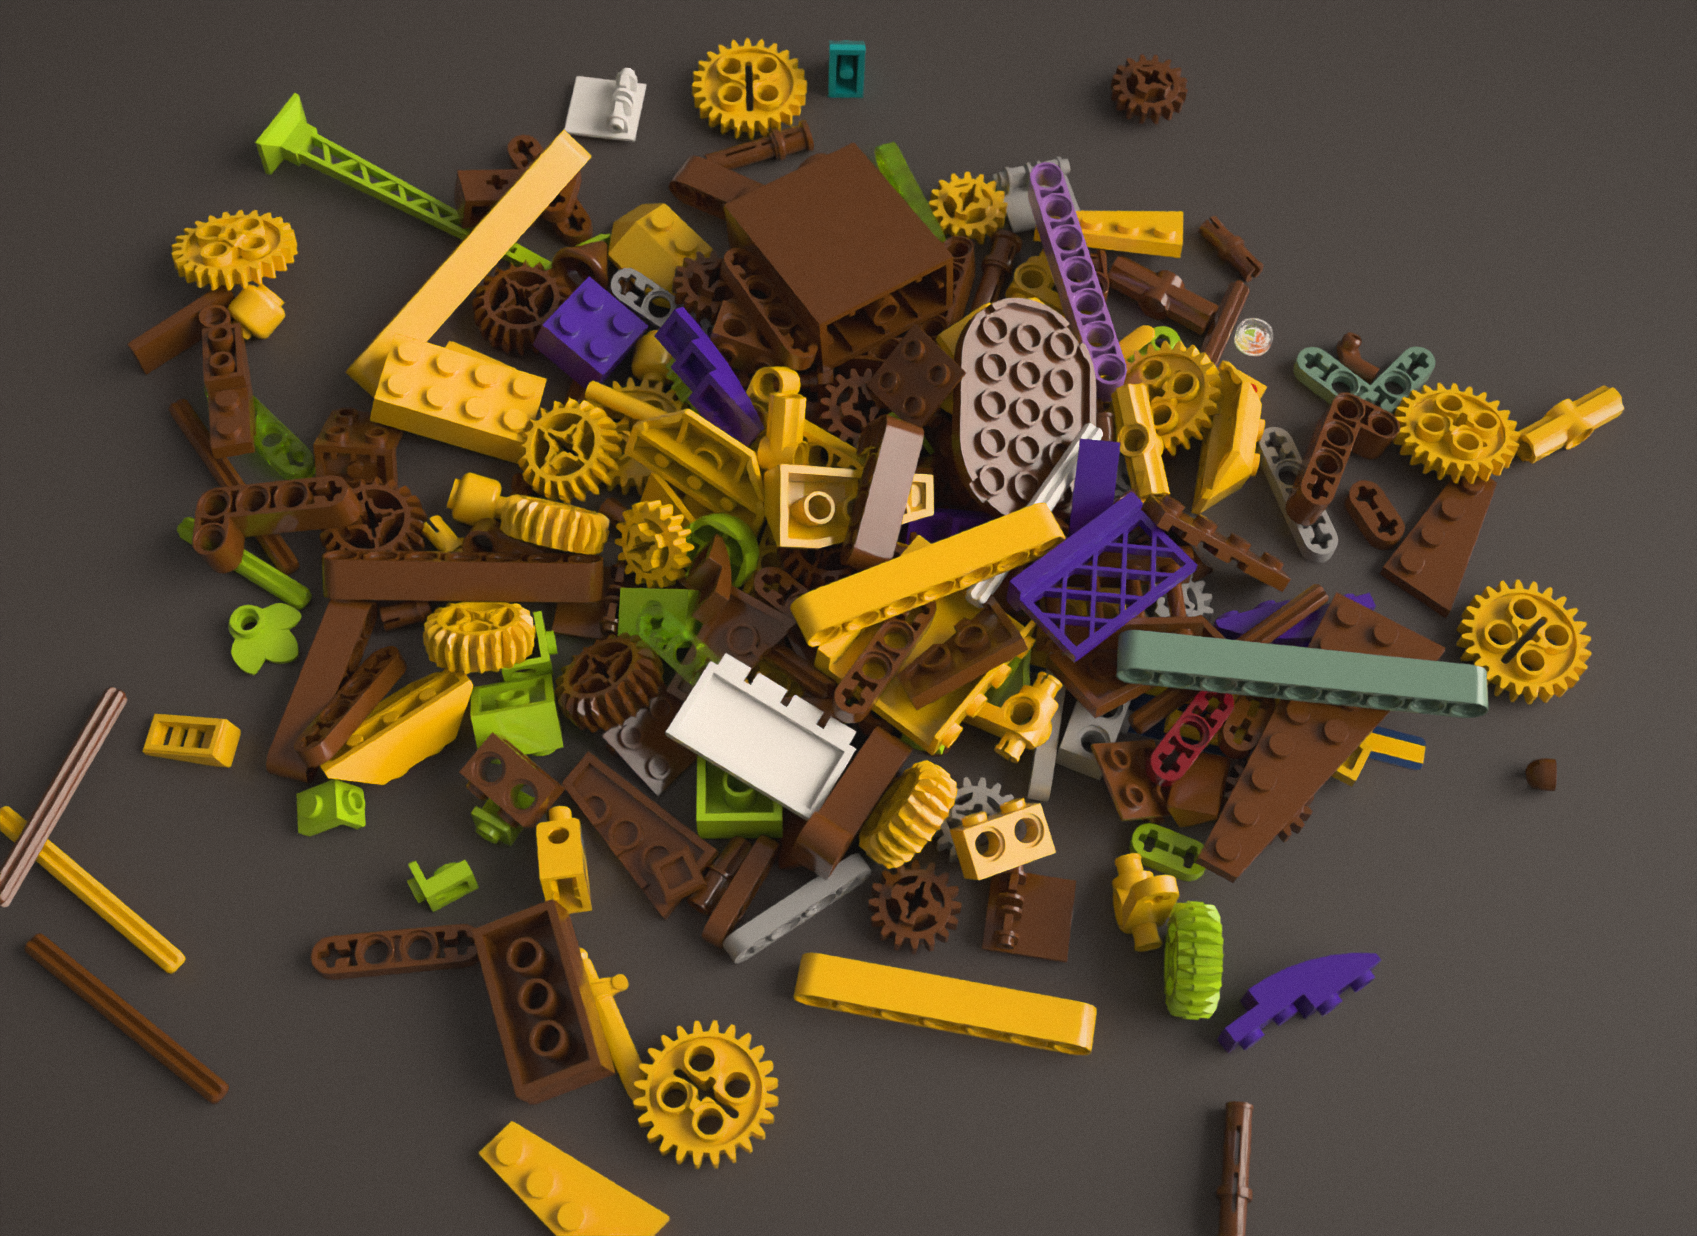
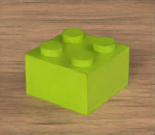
[696,755,782,839]

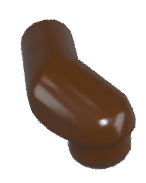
[1336,332,1380,385]

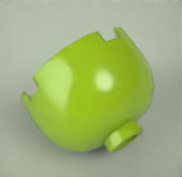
[684,513,759,588]

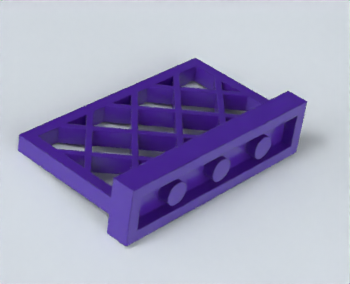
[1006,492,1197,663]

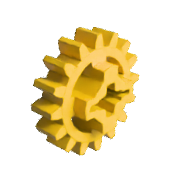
[928,172,1007,244]
[615,500,694,588]

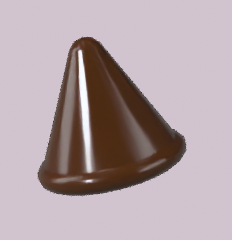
[552,240,609,293]

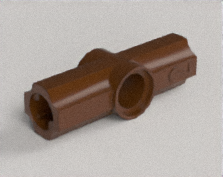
[1108,255,1218,335]

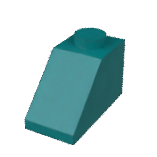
[828,40,866,98]

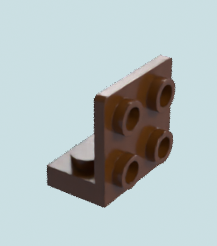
[313,407,404,488]

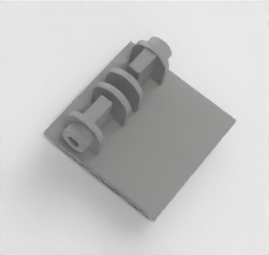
[993,156,1080,233]

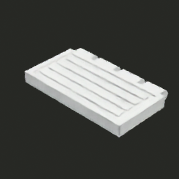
[665,653,856,821]

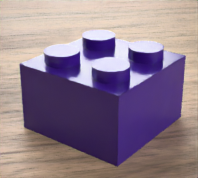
[533,277,648,389]

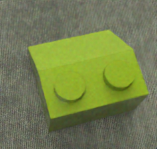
[471,673,563,764]

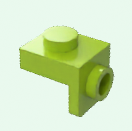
[296,779,366,837]

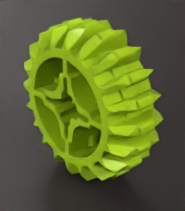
[1164,901,1224,1020]

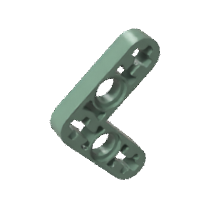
[1293,346,1436,415]

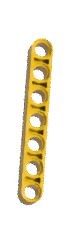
[790,503,1066,647]
[793,953,1097,1055]

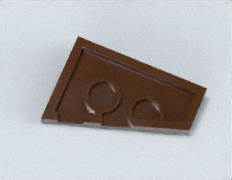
[897,594,1028,711]

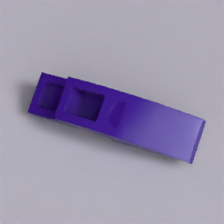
[1213,593,1376,648]
[1217,953,1381,1053]

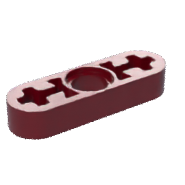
[1145,691,1234,786]

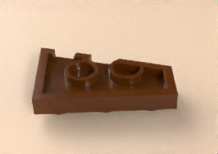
[666,585,798,702]

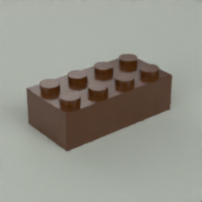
[472,899,616,1105]

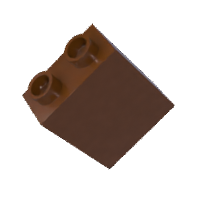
[724,142,953,374]

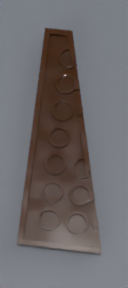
[1195,592,1445,883]

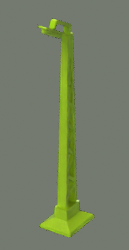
[255,93,611,271]

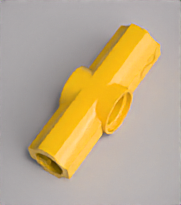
[1111,383,1170,504]
[1516,385,1624,464]
[757,392,809,488]

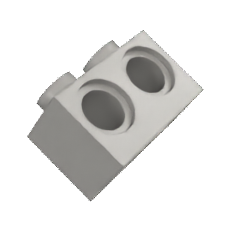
[1055,700,1134,780]

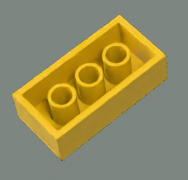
[370,333,547,464]

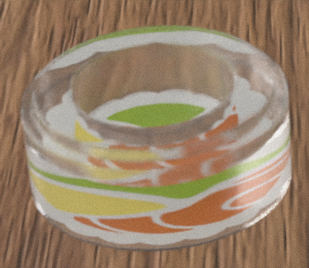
[1234,318,1274,356]

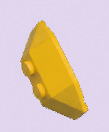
[608,203,713,318]
[1191,360,1265,514]
[624,408,766,537]
[319,667,474,785]

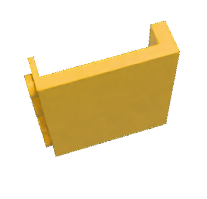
[814,535,1036,756]

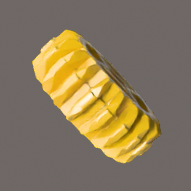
[517,398,623,504]
[500,494,610,555]
[423,601,536,674]
[859,760,958,869]

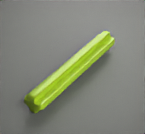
[177,517,312,610]

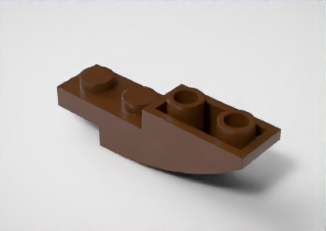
[202,323,257,459]

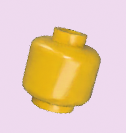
[227,284,285,340]
[631,330,674,388]
[446,472,507,526]

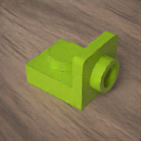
[471,791,534,846]
[407,860,479,912]

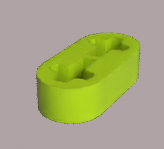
[1129,823,1206,882]

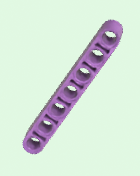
[1028,162,1127,402]

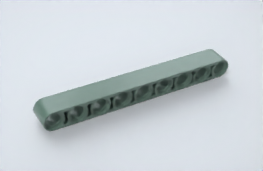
[1117,630,1488,718]

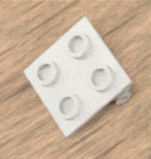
[564,68,646,142]

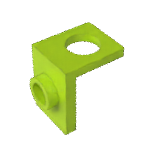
[501,611,558,682]

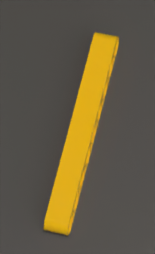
[345,130,591,398]

